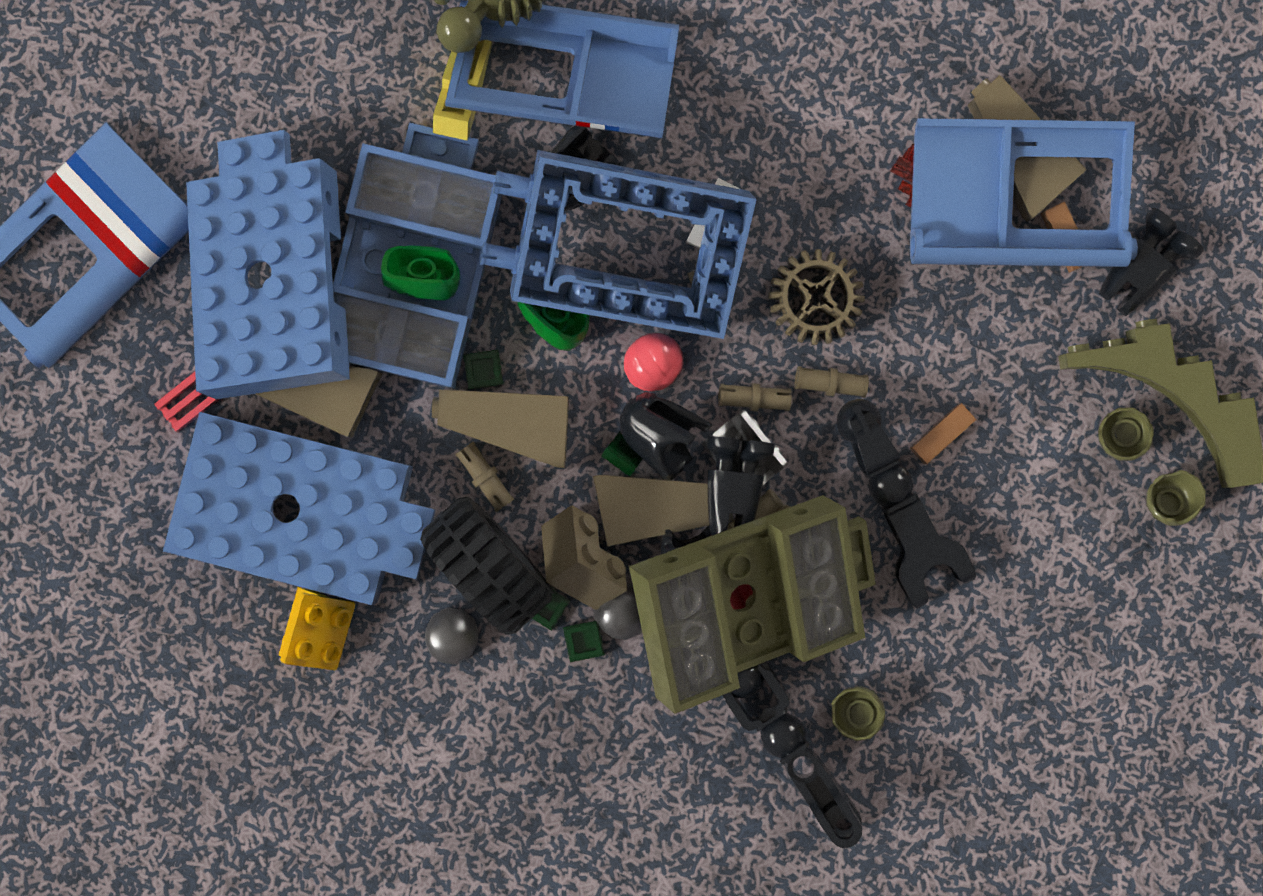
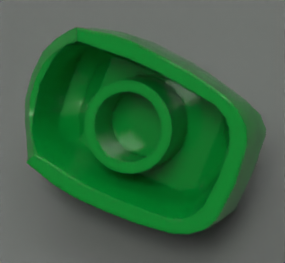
[381,246,460,301]
[518,302,590,351]

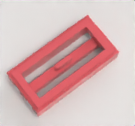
[154,372,220,432]

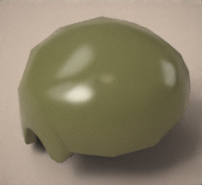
[1098,408,1154,461]
[1146,470,1206,526]
[831,686,885,741]

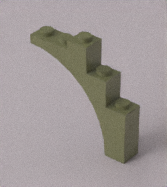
[1058,319,1263,488]

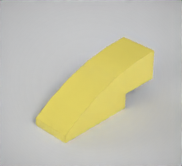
[433,40,492,141]

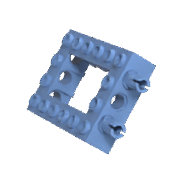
[480,150,756,339]

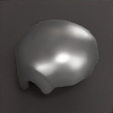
[593,584,642,640]
[425,608,479,665]

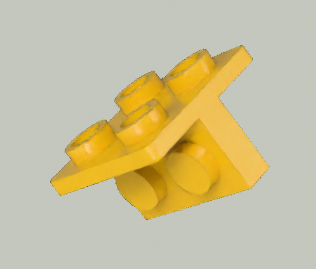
[279,587,355,670]

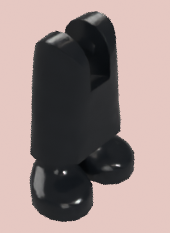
[1099,208,1204,316]
[707,436,775,536]

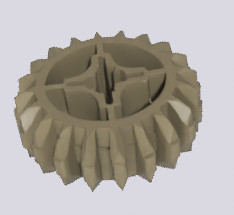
[768,249,865,346]

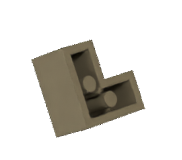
[541,505,627,610]

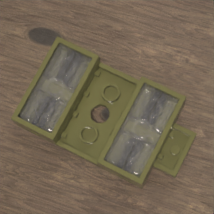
[629,495,876,714]

